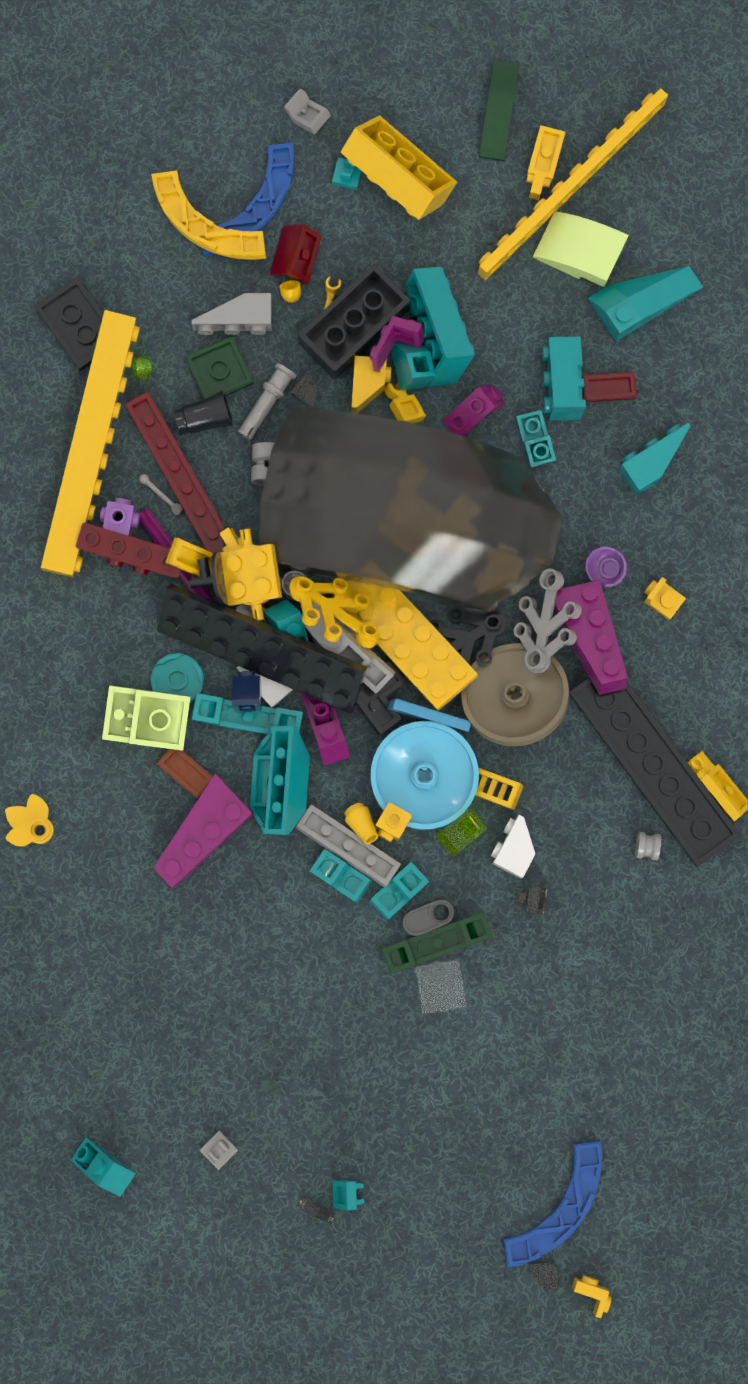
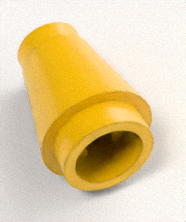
[344,803,378,844]

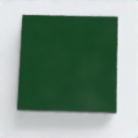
[185,335,254,399]

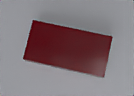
[582,372,637,402]

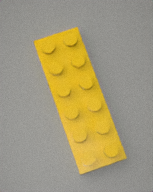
[332,560,478,711]

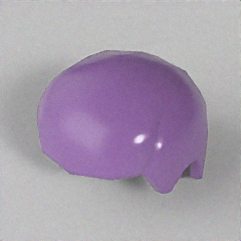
[585,546,628,588]

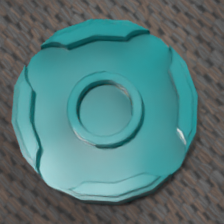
[150,653,204,704]

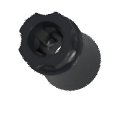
[173,390,233,435]

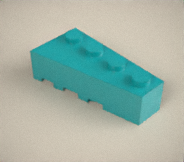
[405,267,474,387]

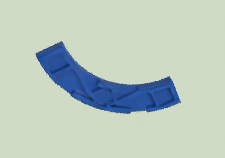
[202,142,294,257]
[504,1141,602,1268]

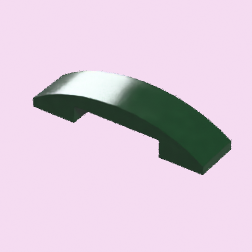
[479,59,519,161]
[382,912,493,974]

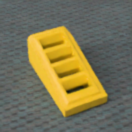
[475,768,524,810]

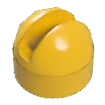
[279,280,301,303]

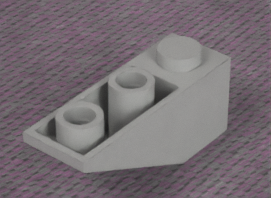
[192,293,272,335]

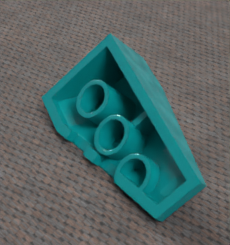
[588,266,703,341]

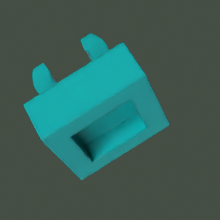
[332,157,362,190]
[332,1180,364,1211]

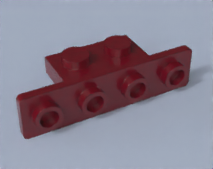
[76,523,181,579]

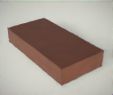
[157,749,213,799]

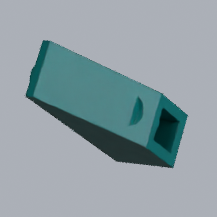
[619,423,690,496]

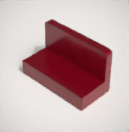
[270,224,322,284]

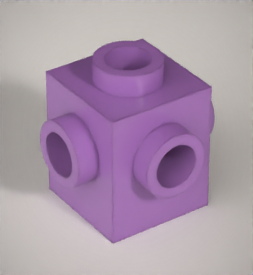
[100,498,140,537]

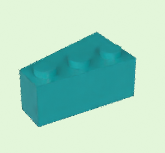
[542,337,586,420]

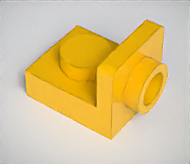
[644,577,686,620]

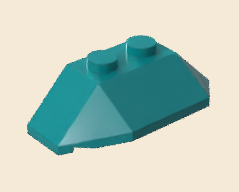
[250,726,310,835]

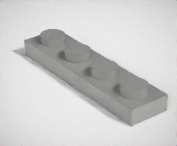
[296,804,401,888]

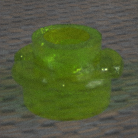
[132,354,152,380]

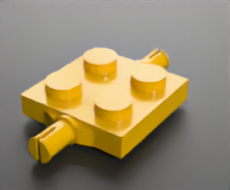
[220,529,282,621]

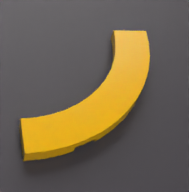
[151,171,266,260]

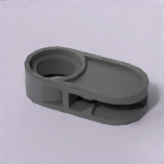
[402,900,454,936]

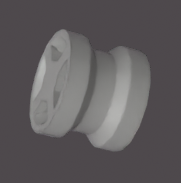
[635,832,661,861]

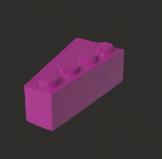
[553,580,628,695]
[154,774,253,889]

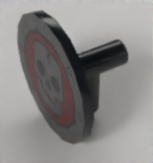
[189,552,228,605]

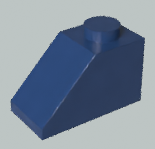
[232,671,262,712]

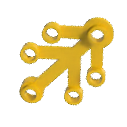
[289,576,379,648]

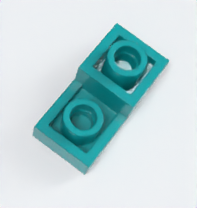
[515,410,556,468]

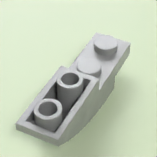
[301,602,395,694]

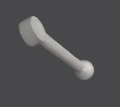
[139,474,183,515]

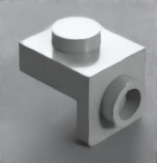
[285,89,331,135]

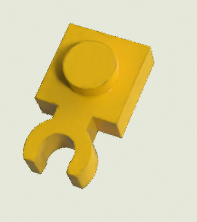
[384,382,426,427]

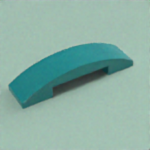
[192,693,303,735]

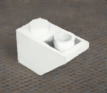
[491,815,535,879]

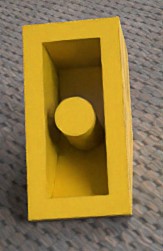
[351,356,391,414]

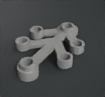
[514,568,582,674]

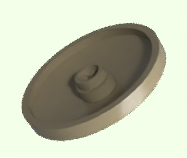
[461,643,570,746]

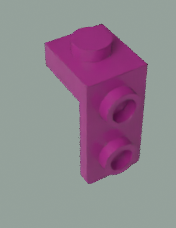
[370,316,424,373]
[443,384,506,440]

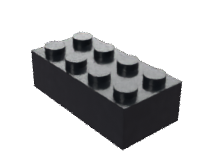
[298,264,411,380]

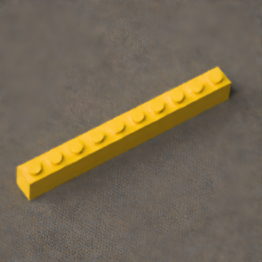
[41,310,140,578]

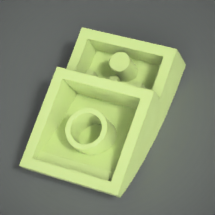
[533,211,629,287]
[102,685,190,750]

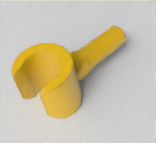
[324,277,341,310]

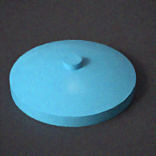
[371,721,479,830]

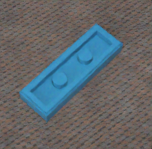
[387,699,471,732]

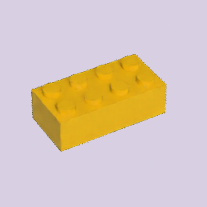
[341,115,458,220]

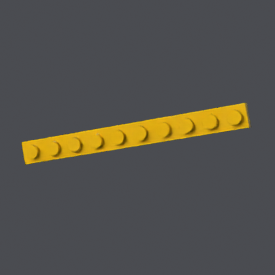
[478,88,668,281]

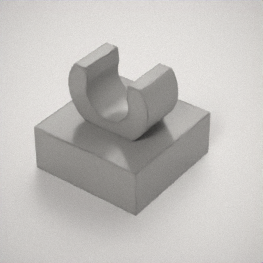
[199,1130,239,1170]

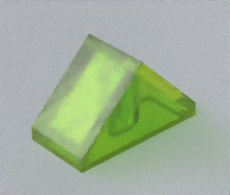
[436,808,487,857]

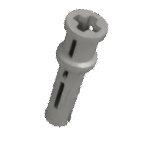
[237,363,296,440]

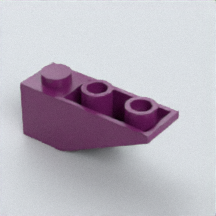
[301,693,350,766]

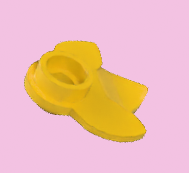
[5,794,54,847]

